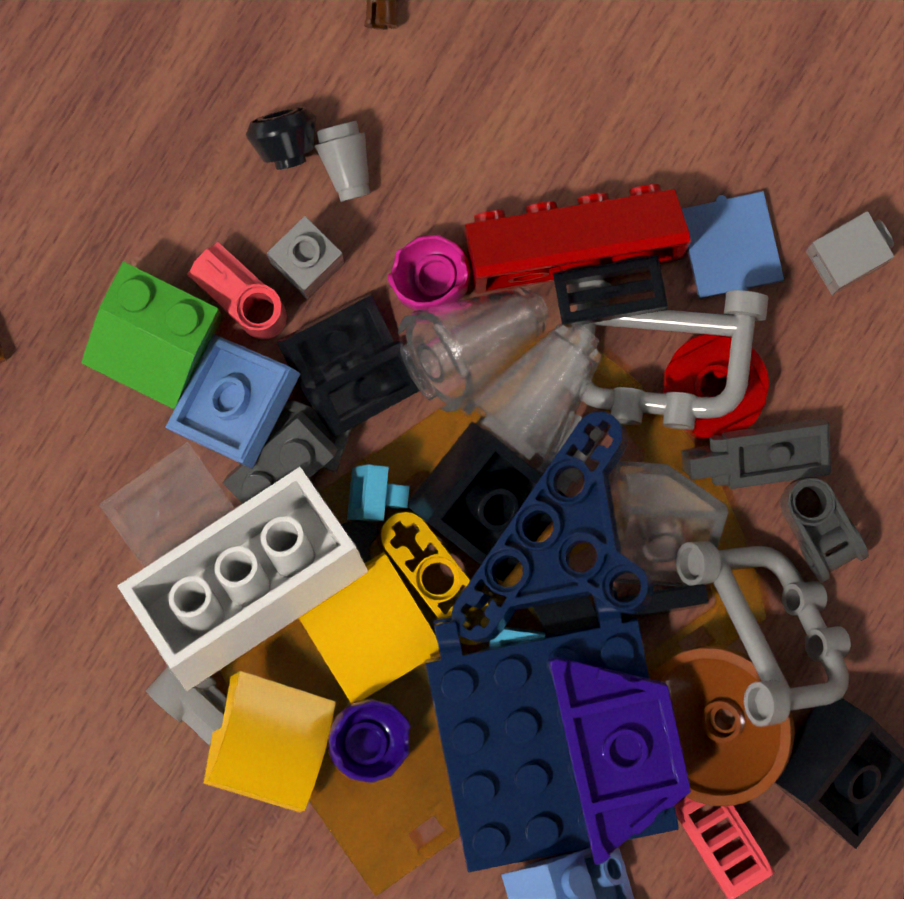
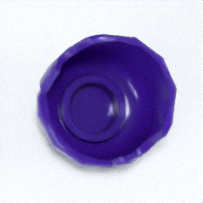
[329,699,411,783]

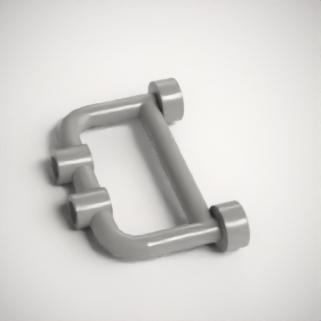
[568,280,769,430]
[676,541,851,727]

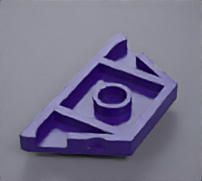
[548,656,691,865]

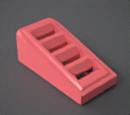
[674,797,775,899]

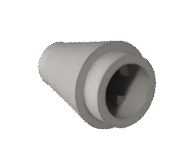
[315,121,371,202]

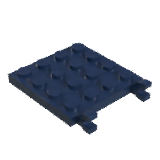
[425,585,679,873]

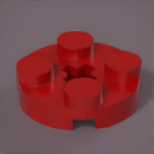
[662,334,769,440]

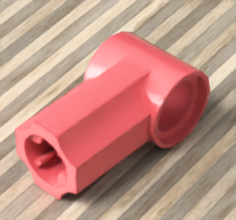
[187,242,287,340]

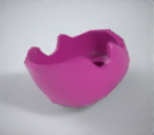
[387,235,471,314]

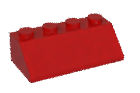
[465,184,691,294]

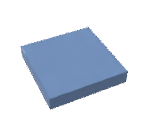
[165,334,300,469]

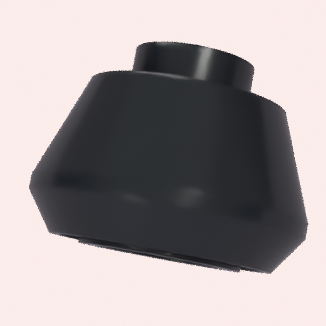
[246,107,316,170]

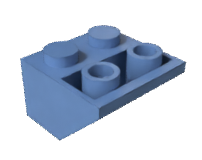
[501,847,634,899]

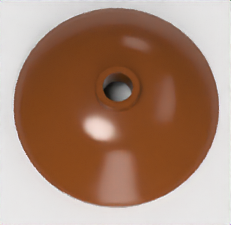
[650,646,795,806]

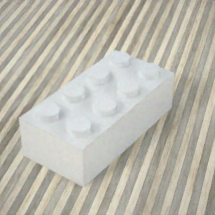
[117,467,368,691]

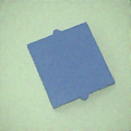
[682,191,784,299]

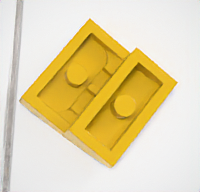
[299,552,440,703]
[203,671,336,813]

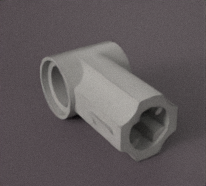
[145,666,227,746]

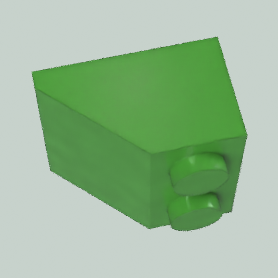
[81,261,224,410]

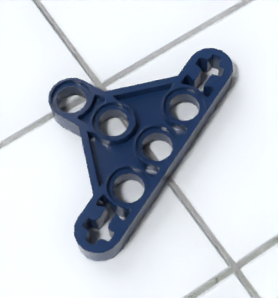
[452,412,654,642]

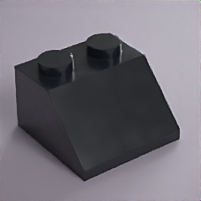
[408,421,568,582]
[774,698,904,849]

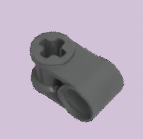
[780,478,869,583]

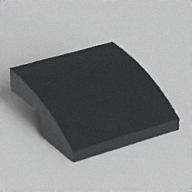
[276,294,424,436]

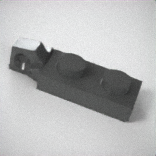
[681,418,831,489]

